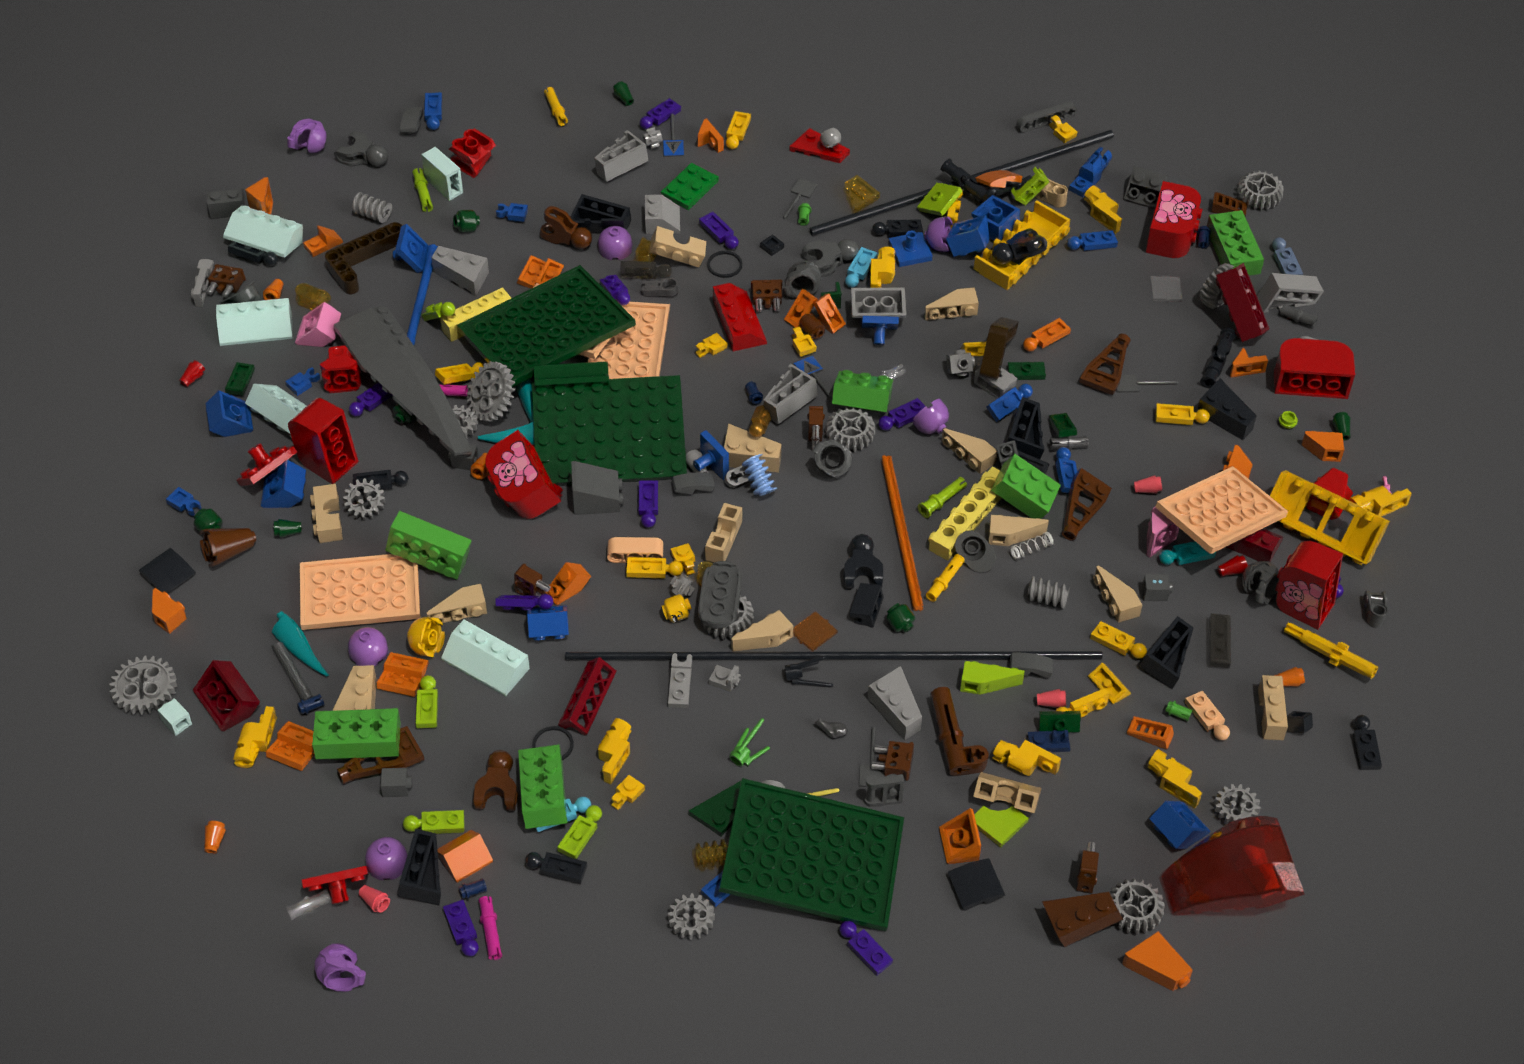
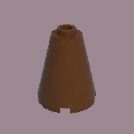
[199,528,256,567]

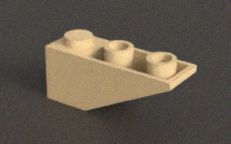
[925,287,979,320]
[942,428,998,474]
[988,515,1049,546]
[1093,566,1142,623]
[427,584,487,623]
[731,610,793,652]

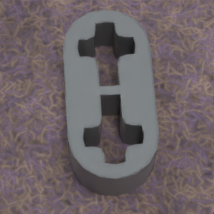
[724,466,751,488]

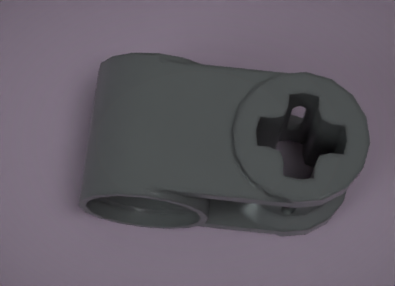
[1363,591,1388,628]

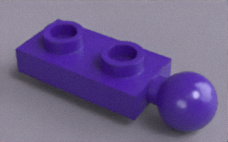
[640,98,681,130]
[699,212,739,249]
[600,275,630,306]
[349,382,393,417]
[879,398,926,431]
[639,480,658,528]
[495,594,553,610]
[443,900,479,957]
[840,921,893,976]

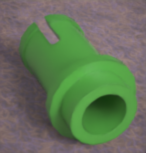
[798,203,812,226]
[1165,700,1192,722]

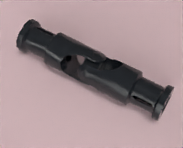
[940,158,988,203]
[1200,328,1236,389]

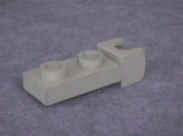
[191,259,214,307]
[668,653,693,708]

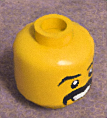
[661,594,692,622]

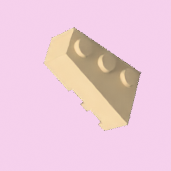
[724,424,782,473]
[333,665,377,711]

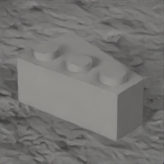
[594,130,648,182]
[432,246,489,297]
[1257,273,1324,313]
[764,363,818,424]
[868,666,922,740]

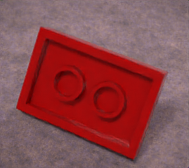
[236,443,297,486]
[302,866,369,904]

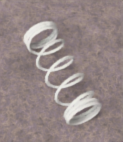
[1010,532,1054,561]

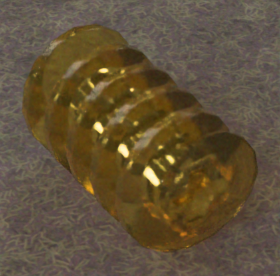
[695,839,729,869]

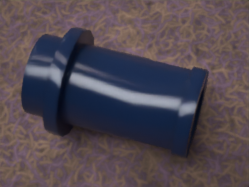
[1197,226,1211,249]
[745,381,763,404]
[297,694,325,715]
[458,878,487,900]

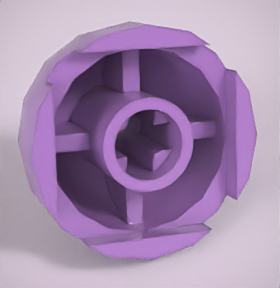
[925,217,953,252]
[598,226,633,260]
[912,399,949,434]
[348,627,389,667]
[365,837,407,881]

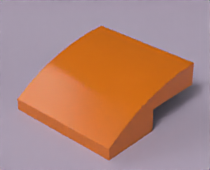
[975,170,1022,188]
[517,255,564,289]
[377,652,429,697]
[266,721,314,771]

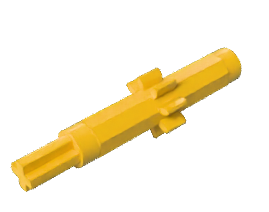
[1284,622,1378,679]

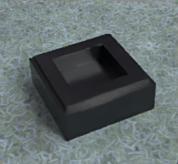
[760,234,784,256]

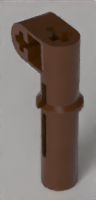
[930,687,989,776]

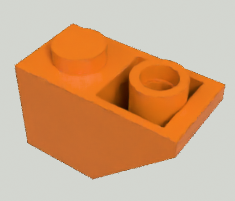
[1302,431,1344,462]
[1223,445,1253,479]
[545,562,591,605]
[152,588,187,634]

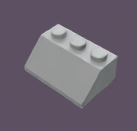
[850,288,906,318]

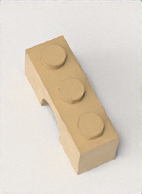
[650,226,707,267]
[310,484,343,543]
[705,503,742,563]
[1258,675,1288,740]
[973,772,1042,813]

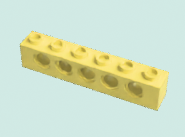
[928,466,1001,561]

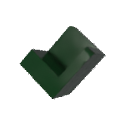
[821,282,842,309]

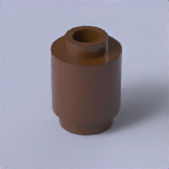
[799,314,825,339]

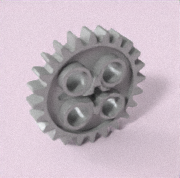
[467,361,515,422]
[109,655,177,715]

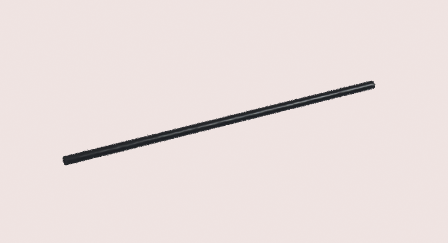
[809,130,1114,236]

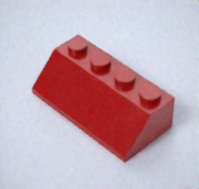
[713,283,767,351]

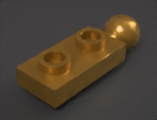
[749,405,771,437]

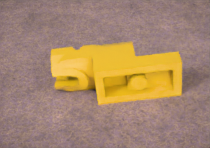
[1084,185,1122,234]
[870,247,895,288]
[1349,486,1412,517]
[233,706,277,768]
[598,718,632,784]
[992,740,1061,776]
[1148,749,1202,809]

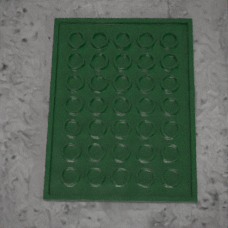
[457,265,636,387]
[532,375,687,486]
[719,778,905,931]

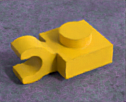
[1049,115,1078,144]
[792,327,817,357]
[695,333,728,358]
[670,543,695,575]
[611,775,645,810]

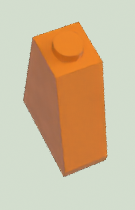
[1122,931,1193,991]

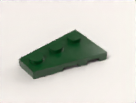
[688,781,741,837]

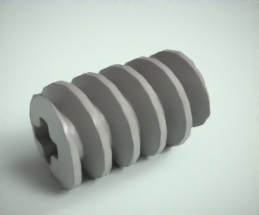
[353,192,392,223]
[1027,576,1070,609]

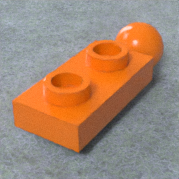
[1023,318,1071,352]

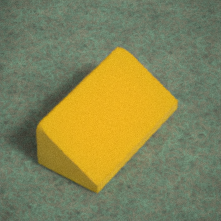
[961,341,987,356]
[1088,662,1131,704]

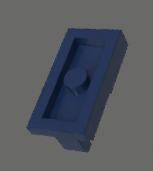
[1027,730,1071,753]

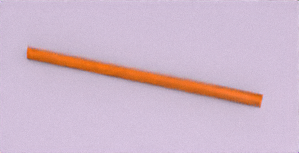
[881,455,923,611]

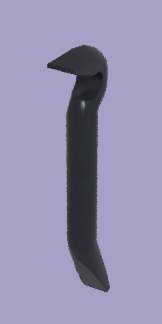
[982,175,1031,202]

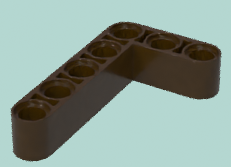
[325,222,402,295]
[979,317,1019,380]

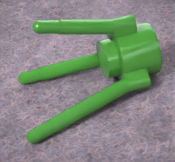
[729,718,770,767]

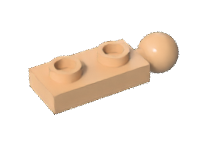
[1185,691,1230,741]

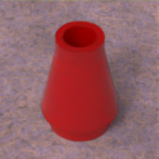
[179,360,205,387]
[1217,555,1248,577]

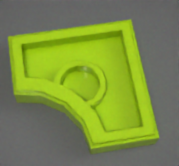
[974,806,1029,848]

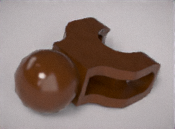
[540,206,592,249]
[474,750,518,811]

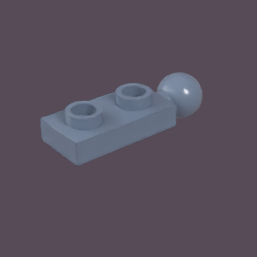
[1272,237,1303,275]

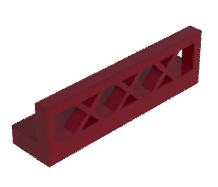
[558,657,617,735]

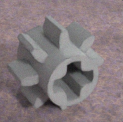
[643,127,663,149]
[670,574,695,597]

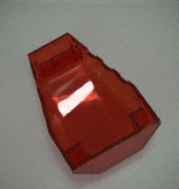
[1161,816,1305,916]

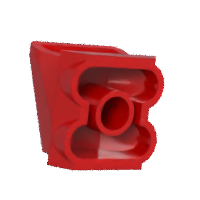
[448,128,496,178]
[320,346,361,393]
[1306,468,1353,520]

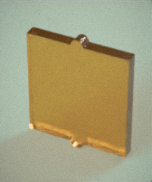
[793,611,838,652]

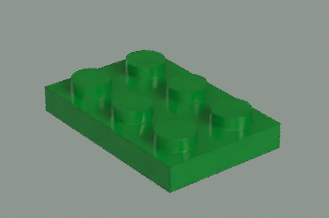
[661,163,719,211]

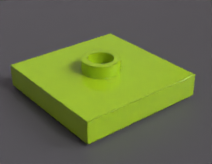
[917,182,962,216]

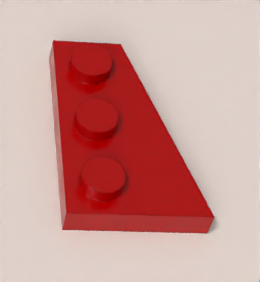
[789,128,850,163]

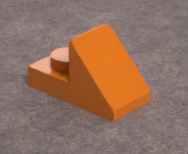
[698,118,724,153]
[303,225,343,257]
[784,289,818,328]
[813,294,846,334]
[1230,348,1268,378]

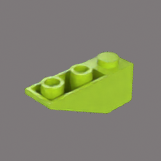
[960,661,1025,695]

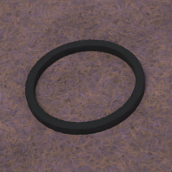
[707,251,742,278]
[532,726,574,760]

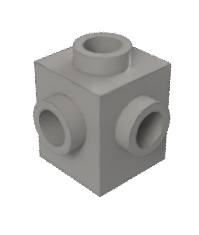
[946,349,975,376]

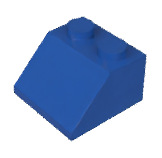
[971,195,1020,240]
[946,215,989,257]
[206,390,253,437]
[261,460,306,508]
[527,605,569,640]
[1149,801,1211,849]

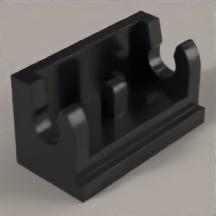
[850,583,884,628]

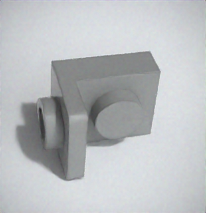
[709,665,741,692]

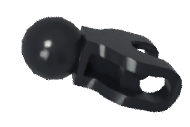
[992,228,1047,265]
[844,534,883,588]

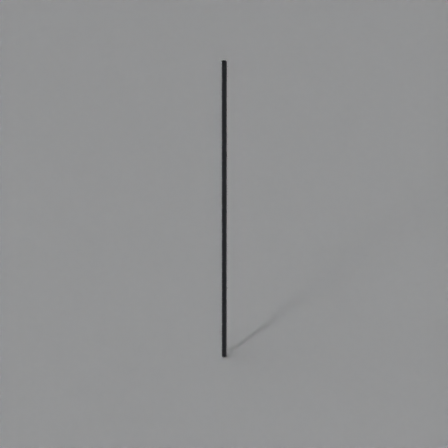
[565,651,1103,660]

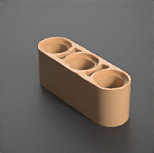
[607,537,664,563]

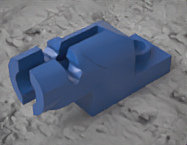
[1069,147,1112,197]

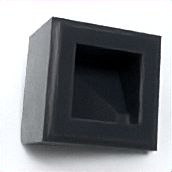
[1287,711,1313,733]

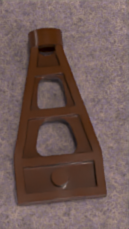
[1079,333,1131,395]
[1062,468,1112,541]
[337,726,425,784]

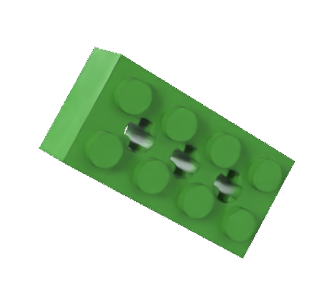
[1207,210,1264,276]
[385,511,472,580]
[312,708,401,759]
[518,745,568,829]

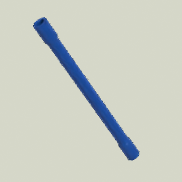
[407,244,438,345]

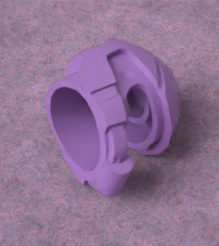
[287,118,327,153]
[314,943,366,991]

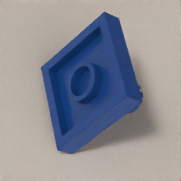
[392,224,429,273]
[889,231,933,267]
[862,315,899,345]
[693,430,729,480]

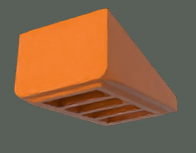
[1127,716,1174,749]

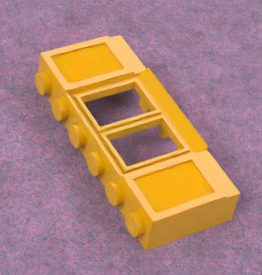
[973,200,1070,290]
[1270,470,1390,565]

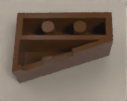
[1042,892,1123,947]

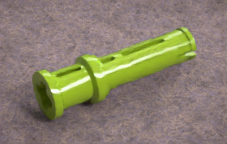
[917,477,967,518]

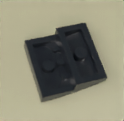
[139,548,196,594]
[948,858,1005,911]

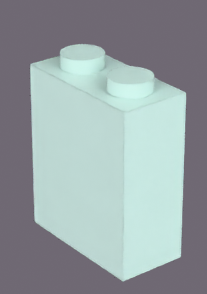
[421,147,463,201]

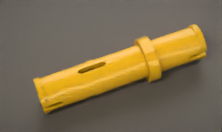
[544,87,568,126]
[926,554,964,602]

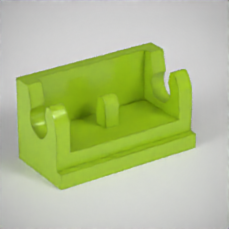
[1011,167,1049,205]

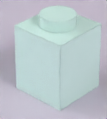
[158,698,192,736]

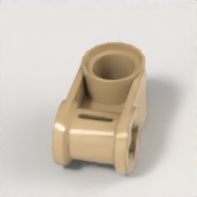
[1035,179,1068,207]

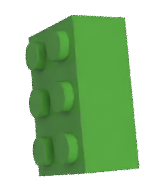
[832,370,893,412]
[991,454,1061,519]

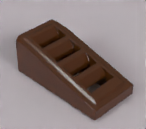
[1211,192,1247,217]

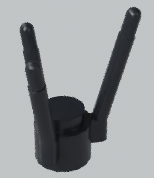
[785,656,833,687]

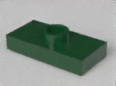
[225,362,255,396]
[1008,362,1046,380]
[1049,413,1077,438]
[1038,711,1081,732]

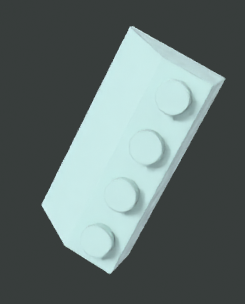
[223,206,303,258]
[216,298,293,346]
[245,384,306,437]
[441,620,530,696]

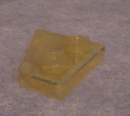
[844,175,880,213]

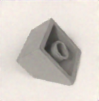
[645,195,680,234]

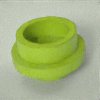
[1279,411,1298,428]

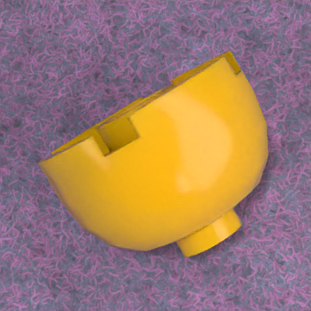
[407,617,445,657]

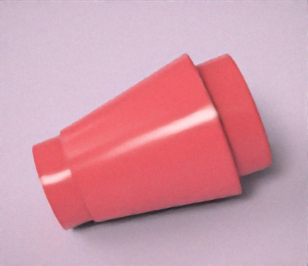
[1134,475,1162,494]
[1037,689,1066,708]
[358,885,390,913]

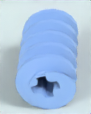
[742,454,777,496]

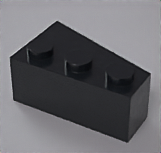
[570,194,632,233]
[1197,378,1257,440]
[1007,397,1045,459]
[1140,616,1194,689]
[398,829,441,906]

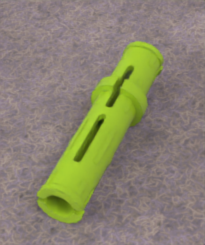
[412,168,433,212]

